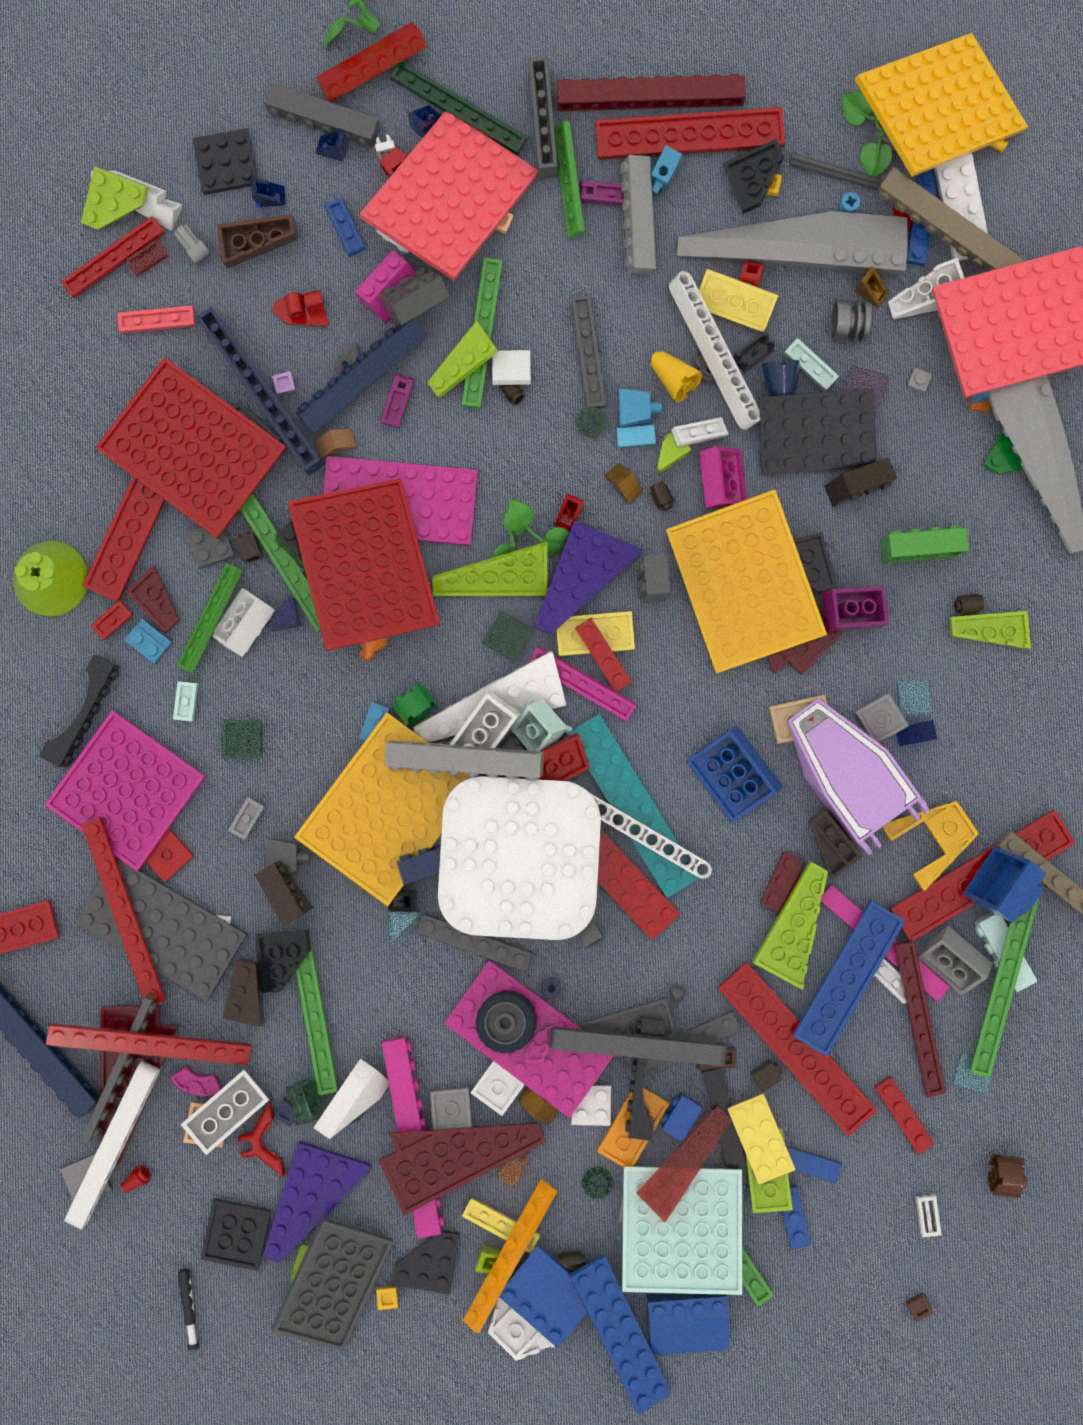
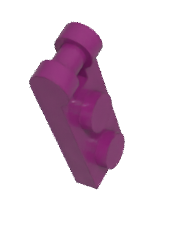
[579,181,624,206]
[380,373,415,429]

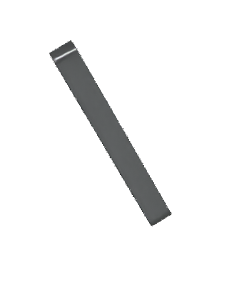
[549,1027,727,1066]

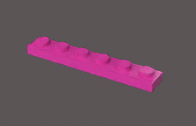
[528,646,637,721]

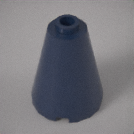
[762,360,800,396]

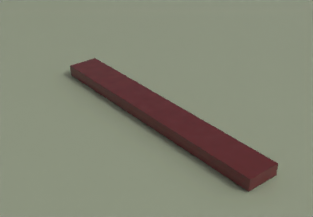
[894,940,946,1097]

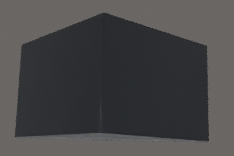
[388,891,418,912]

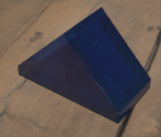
[408,105,442,138]
[315,130,349,162]
[251,177,286,208]
[268,595,300,631]
[896,720,937,746]

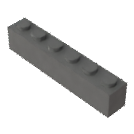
[529,57,557,178]
[265,83,380,148]

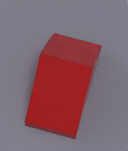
[554,493,584,532]

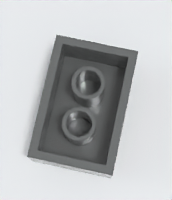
[378,267,450,325]
[637,554,670,603]

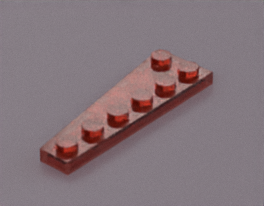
[636,1106,732,1222]

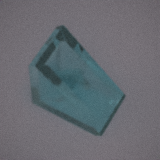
[389,910,421,942]

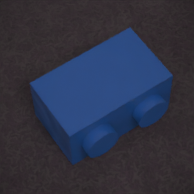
[660,1092,702,1142]

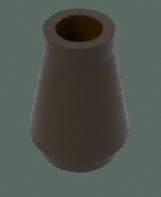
[498,385,525,405]

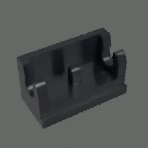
[733,330,775,373]

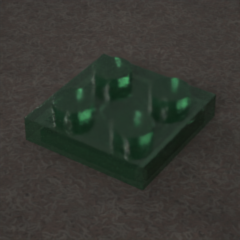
[482,610,534,662]
[222,720,262,759]

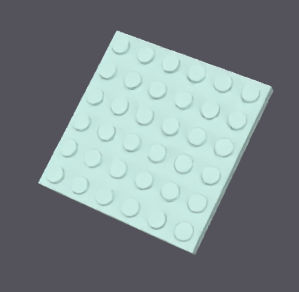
[622,1166,742,1295]

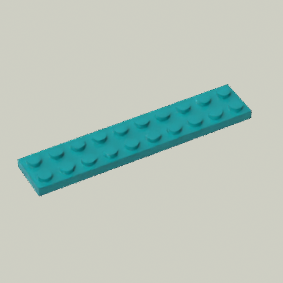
[567,714,699,898]

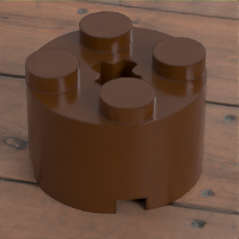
[988,1154,1027,1198]

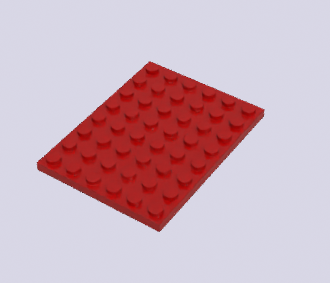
[95,357,287,539]
[288,478,440,652]

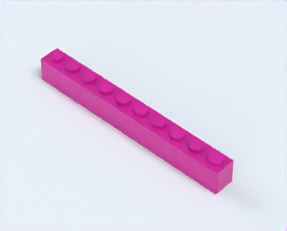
[382,1035,445,1239]

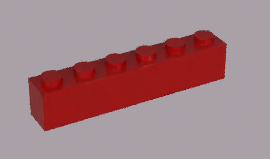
[315,22,427,102]

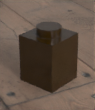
[234,532,264,564]
[750,1060,783,1092]

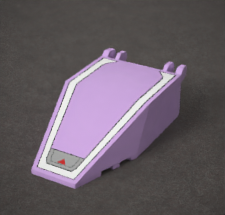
[787,698,929,855]

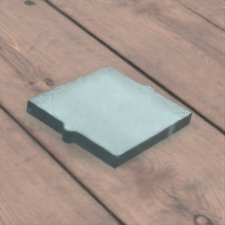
[897,679,932,716]
[952,1052,994,1094]

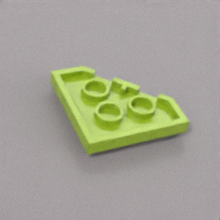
[81,166,149,230]

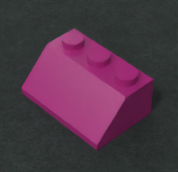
[355,250,415,323]
[700,446,746,509]

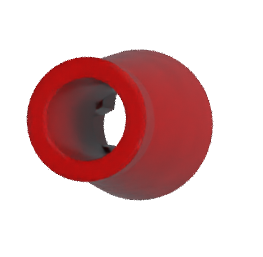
[121,1165,151,1193]

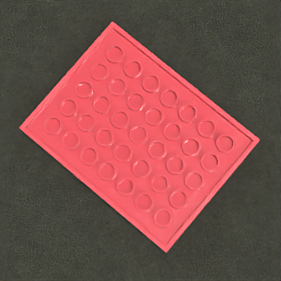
[360,111,538,281]
[931,246,1083,398]

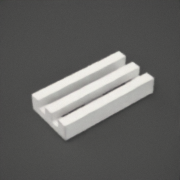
[915,1194,942,1238]

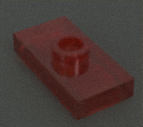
[125,239,169,277]

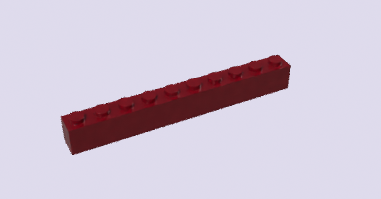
[557,74,746,111]

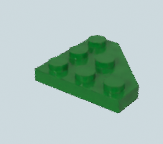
[982,429,1023,475]

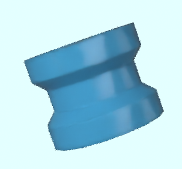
[839,192,860,213]

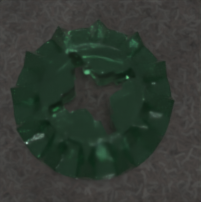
[576,407,607,438]
[582,1167,613,1199]

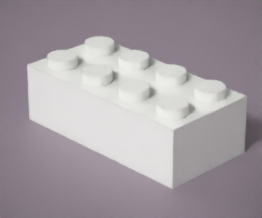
[449,691,522,778]
[181,1070,270,1155]

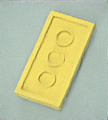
[699,268,778,332]
[556,611,635,656]
[727,1093,796,1184]

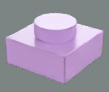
[272,371,296,396]

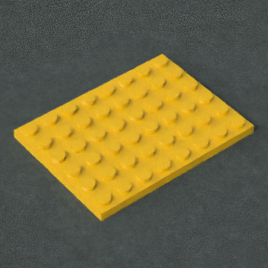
[855,33,1028,177]
[666,490,827,674]
[294,713,471,906]

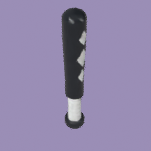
[178,1268,200,1351]

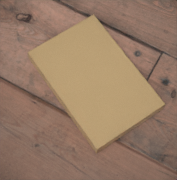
[768,695,827,744]

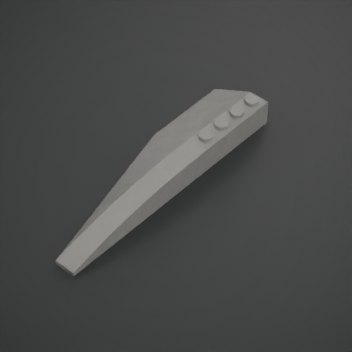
[676,211,907,276]
[989,376,1083,554]

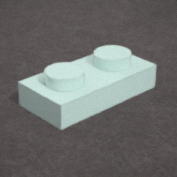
[173,681,198,722]

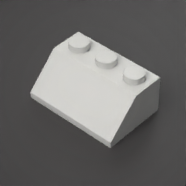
[211,588,275,657]

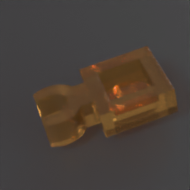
[496,1156,529,1188]

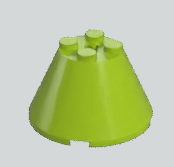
[12,541,89,616]

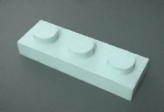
[784,338,839,392]

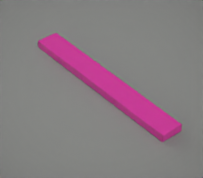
[821,884,950,1002]

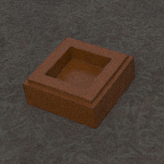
[906,1293,933,1322]

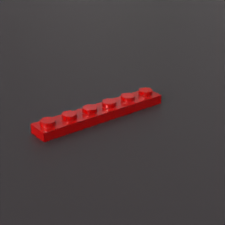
[61,216,165,299]

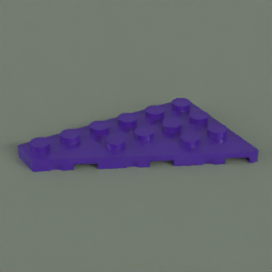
[533,521,643,635]
[262,1141,371,1263]

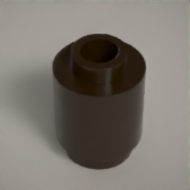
[650,481,675,511]
[954,594,985,615]
[557,1251,586,1273]

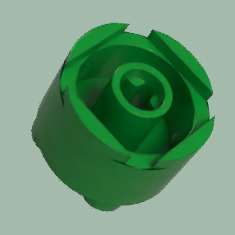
[393,683,438,727]

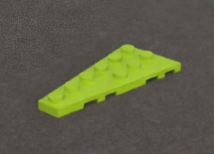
[432,541,547,596]
[752,861,828,990]

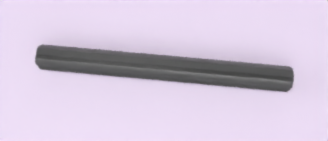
[790,154,884,190]

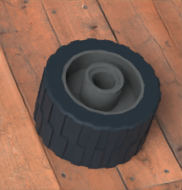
[475,990,537,1054]

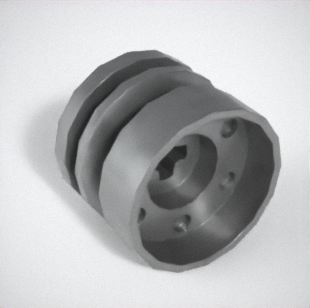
[830,300,872,342]

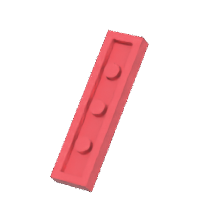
[117,306,196,334]

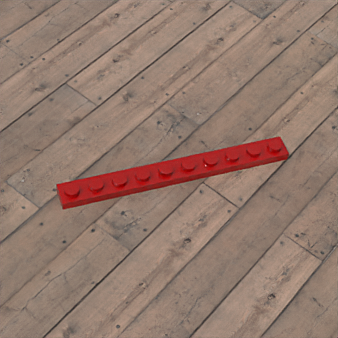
[81,817,166,1003]
[46,1023,252,1065]

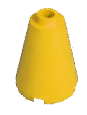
[650,351,702,402]

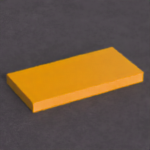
[597,1087,670,1167]

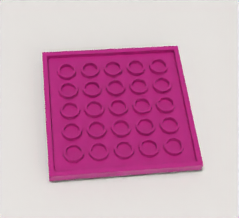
[44,710,206,871]

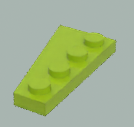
[428,321,499,398]
[949,611,1031,649]

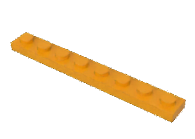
[463,1179,558,1333]

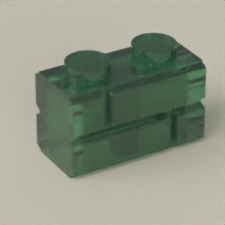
[286,1077,324,1125]

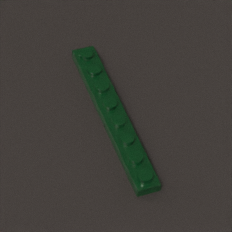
[390,62,527,155]

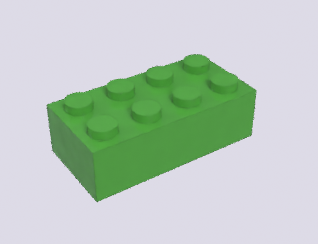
[880,525,969,564]

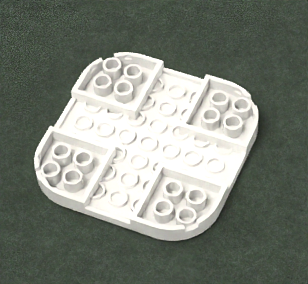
[438,777,601,940]

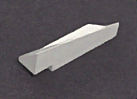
[91,170,183,230]

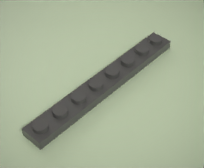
[81,993,157,1144]

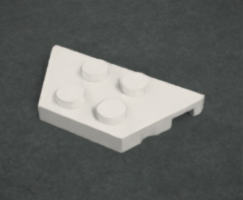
[488,1297,555,1361]

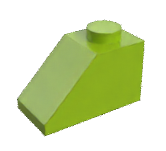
[656,432,691,475]

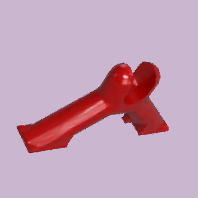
[237,1101,286,1178]

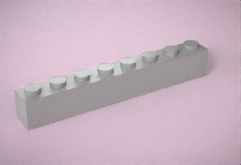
[385,740,544,781]

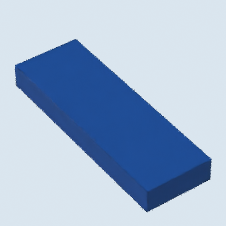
[325,197,366,257]
[786,1146,842,1183]

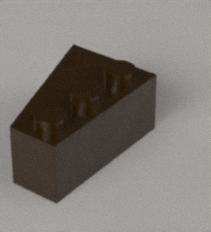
[824,458,898,507]
[808,808,862,880]
[254,860,313,926]
[223,958,265,1027]

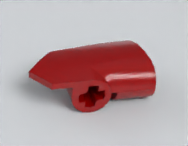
[272,290,328,327]

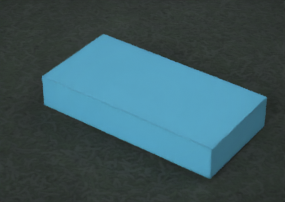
[616,425,656,448]

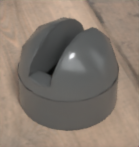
[669,986,685,1003]

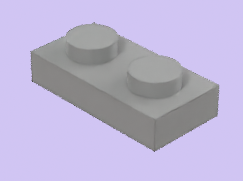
[228,797,266,840]

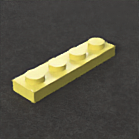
[462,1196,540,1253]

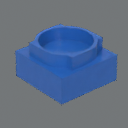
[963,846,1046,923]

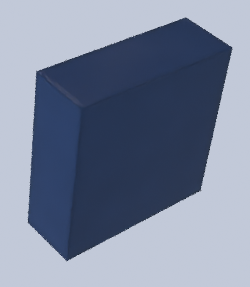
[274,1098,301,1126]

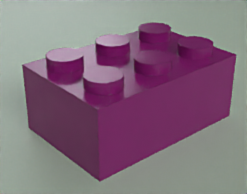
[822,586,889,632]

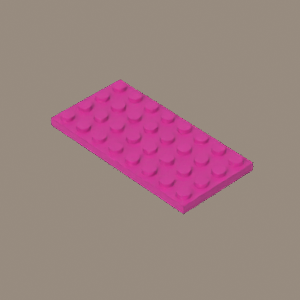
[323,456,478,546]
[444,960,614,1118]

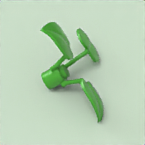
[325,0,380,49]
[842,92,892,177]
[491,499,569,558]

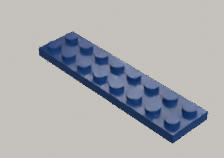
[792,901,905,1056]
[569,1254,672,1415]

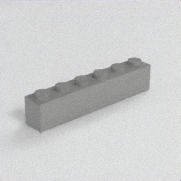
[620,155,656,275]

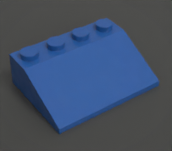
[687,724,783,823]
[500,1245,587,1348]
[646,1293,729,1355]

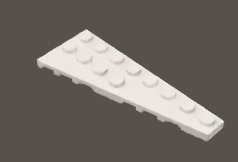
[413,651,566,742]

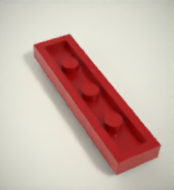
[575,618,632,692]
[874,1076,934,1154]

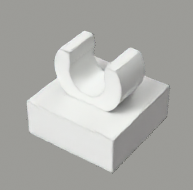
[375,135,395,160]

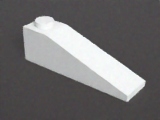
[888,258,964,319]
[314,1059,389,1139]

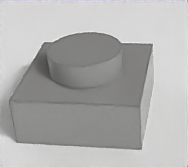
[906,368,932,394]

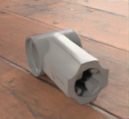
[174,224,211,265]

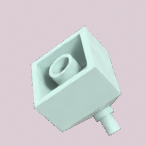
[511,699,572,751]

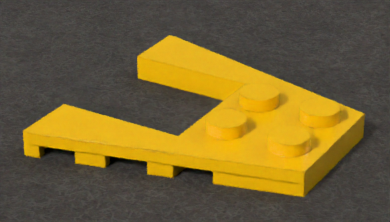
[881,801,979,891]

